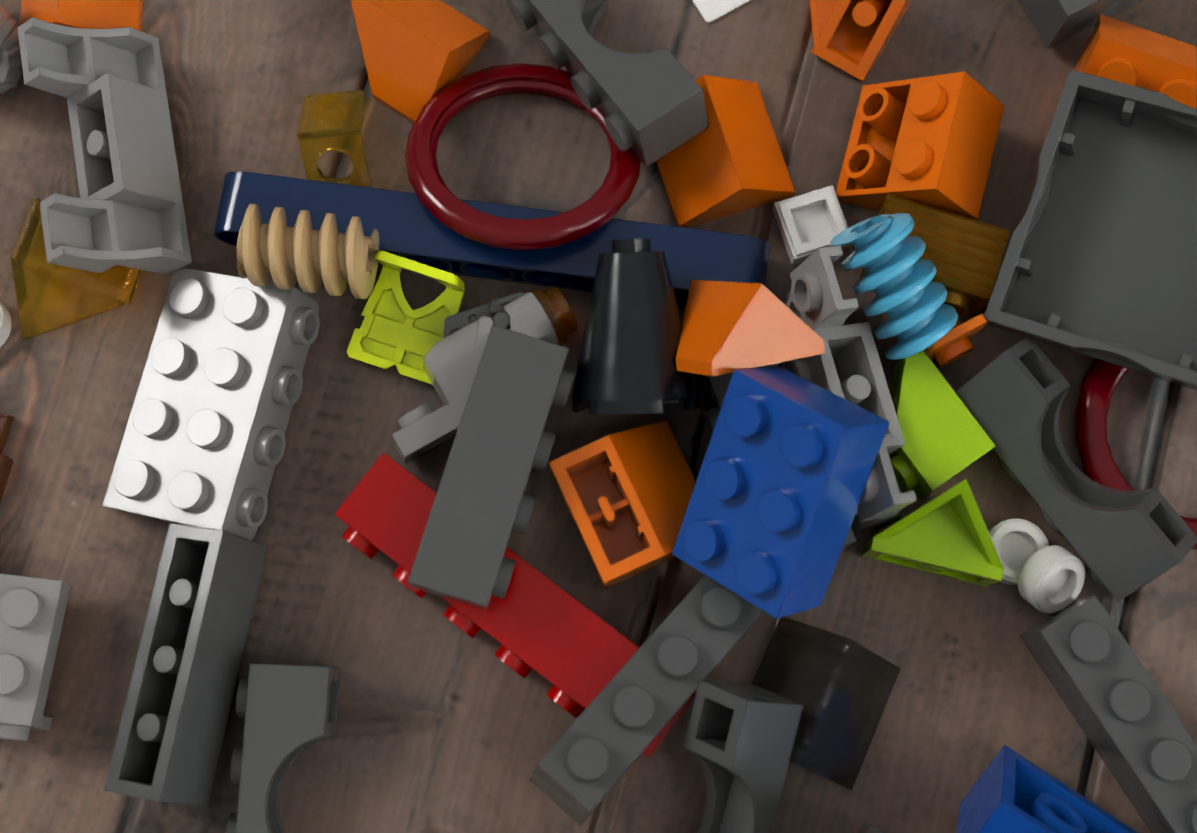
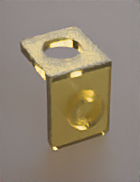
[297,90,371,187]

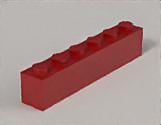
[334,453,696,758]

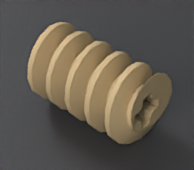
[237,204,380,299]

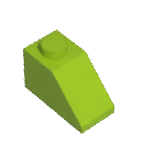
[889,350,996,500]

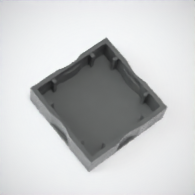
[984,69,1197,390]

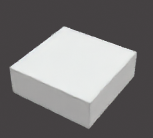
[772,185,851,266]

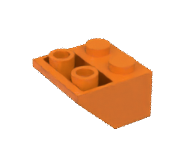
[1074,14,1197,109]
[836,71,1005,220]
[548,420,696,590]

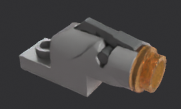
[392,286,578,464]

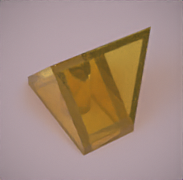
[10,198,142,340]

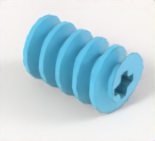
[830,213,958,360]

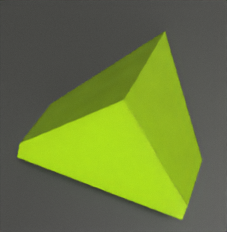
[861,479,1004,587]

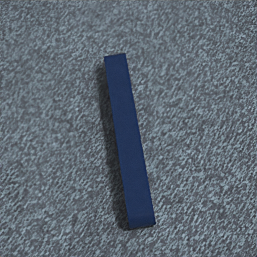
[214,171,770,305]

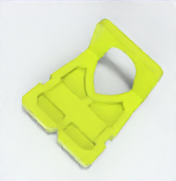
[346,250,465,385]

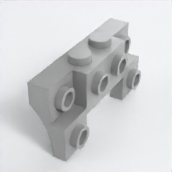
[17,17,192,275]
[781,245,917,533]

